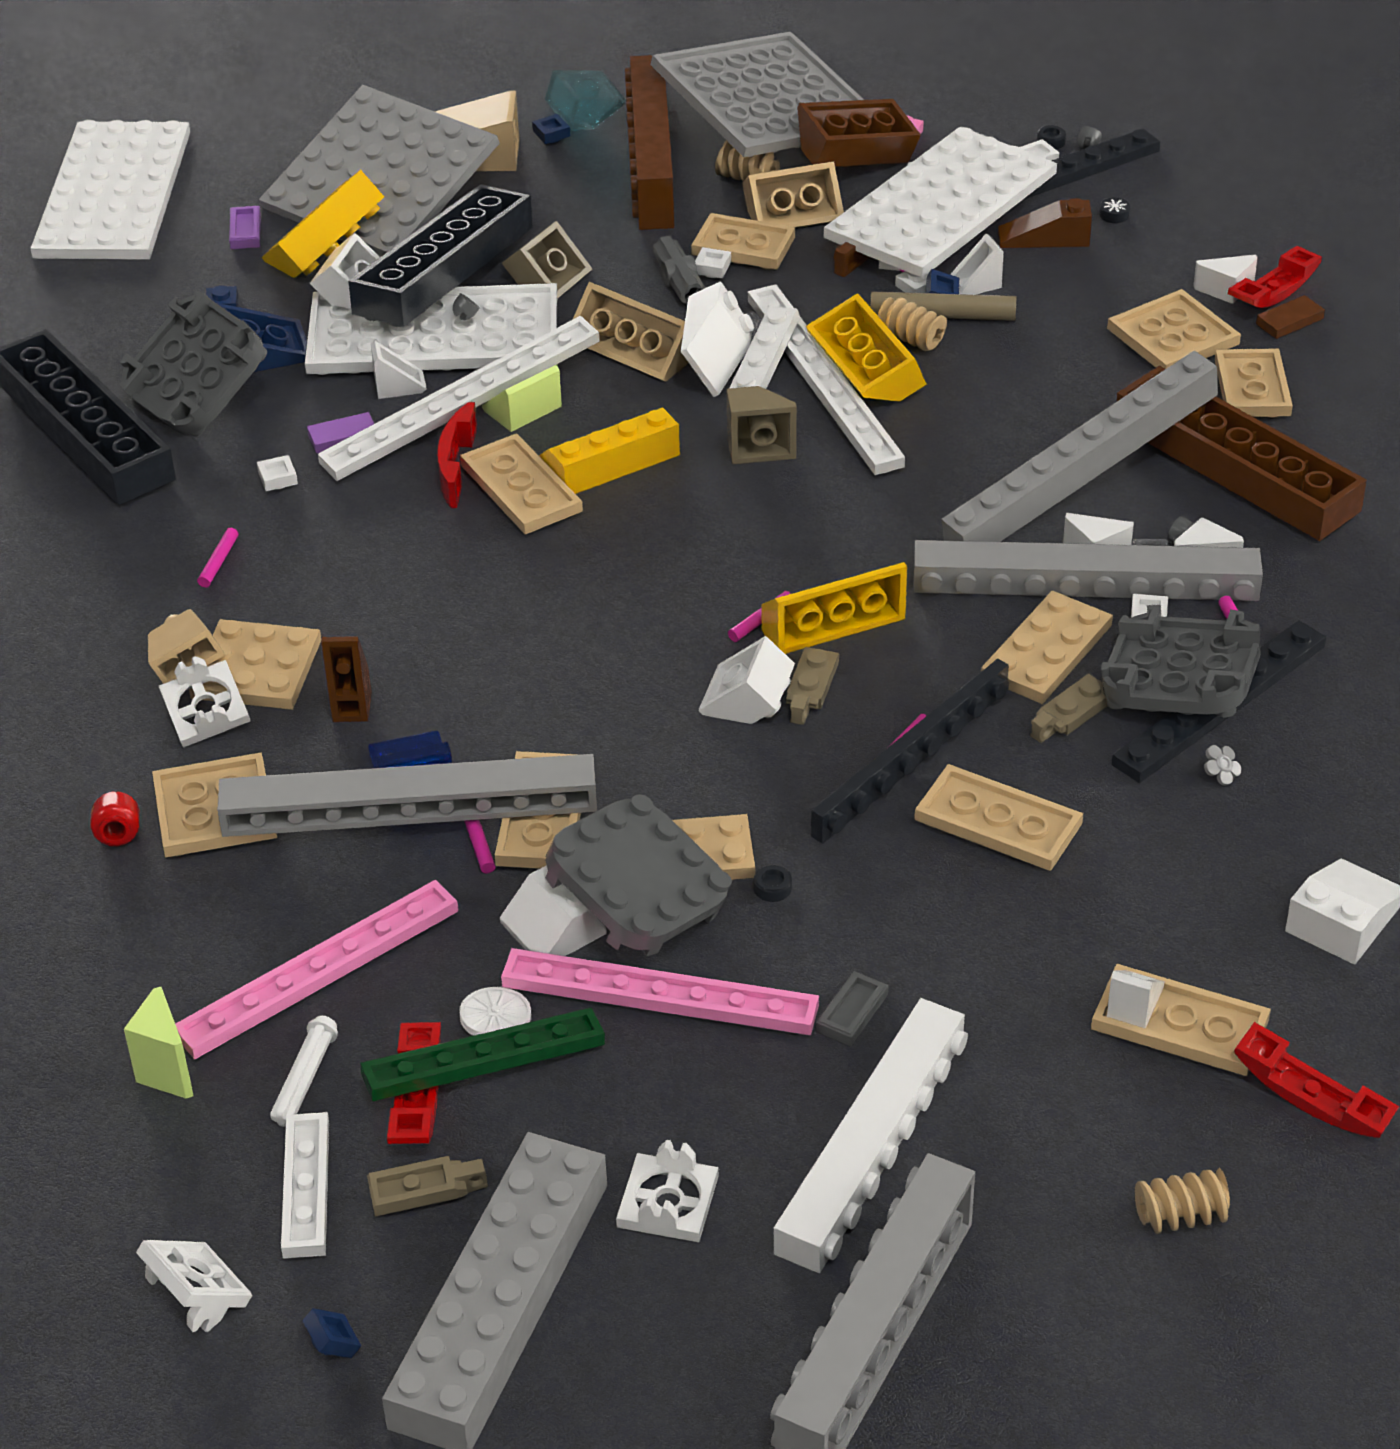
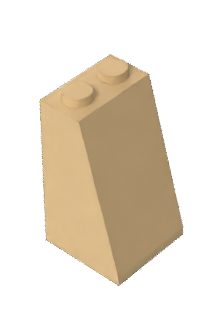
[434,91,520,171]

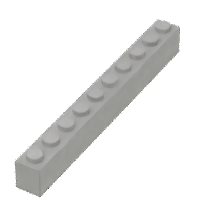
[941,350,1218,542]
[914,540,1263,601]
[217,754,597,837]

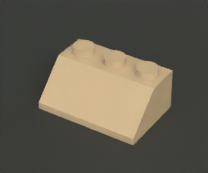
[742,161,844,228]

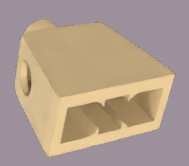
[148,609,225,684]

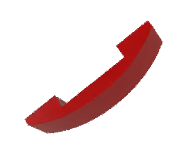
[1227,246,1322,308]
[437,402,477,508]
[387,1022,441,1144]
[1234,1022,1400,1138]

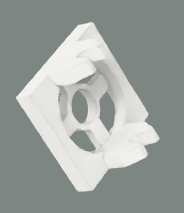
[159,656,251,748]
[616,1140,719,1242]
[136,1240,252,1332]

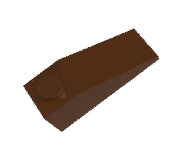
[998,198,1092,248]
[321,636,372,722]

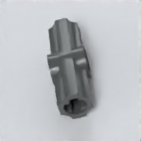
[653,236,705,305]

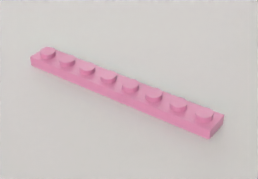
[175,880,458,1060]
[501,948,819,1035]

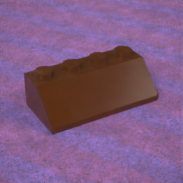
[797,99,921,167]

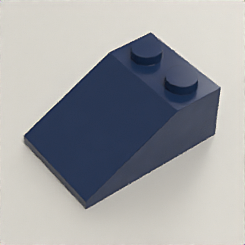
[215,302,307,372]

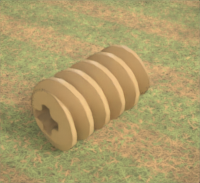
[715,140,780,181]
[878,297,947,351]
[1135,1167,1230,1234]

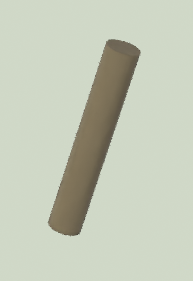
[870,291,1016,321]

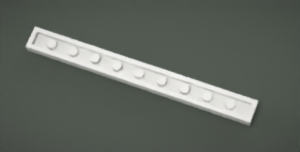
[748,284,905,475]
[318,316,600,481]

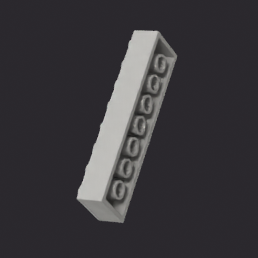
[382,1132,607,1449]
[770,1153,975,1449]

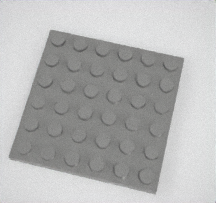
[651,32,864,157]
[259,85,500,256]

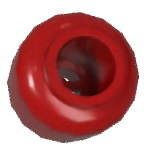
[90,791,140,846]

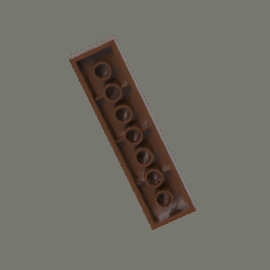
[625,55,674,230]
[1116,366,1367,541]

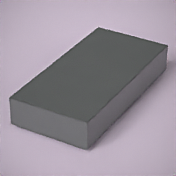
[816,971,889,1046]

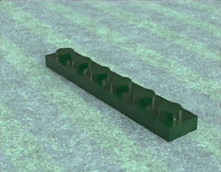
[360,1008,605,1101]

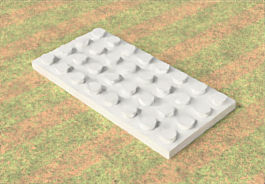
[31,120,190,259]
[824,127,1057,278]
[305,283,557,375]

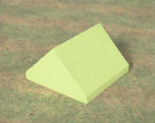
[482,364,562,432]
[124,987,193,1098]

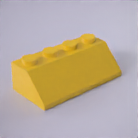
[261,169,384,278]
[805,293,927,402]
[538,407,680,494]
[761,562,907,654]

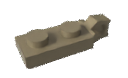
[786,647,839,725]
[1030,674,1108,743]
[367,1156,488,1217]

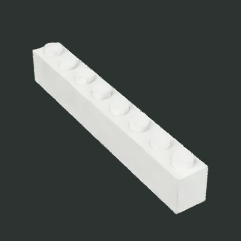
[774,998,968,1273]

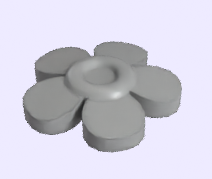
[1204,745,1241,786]

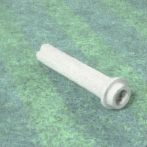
[270,1016,338,1127]

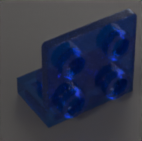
[368,731,452,768]

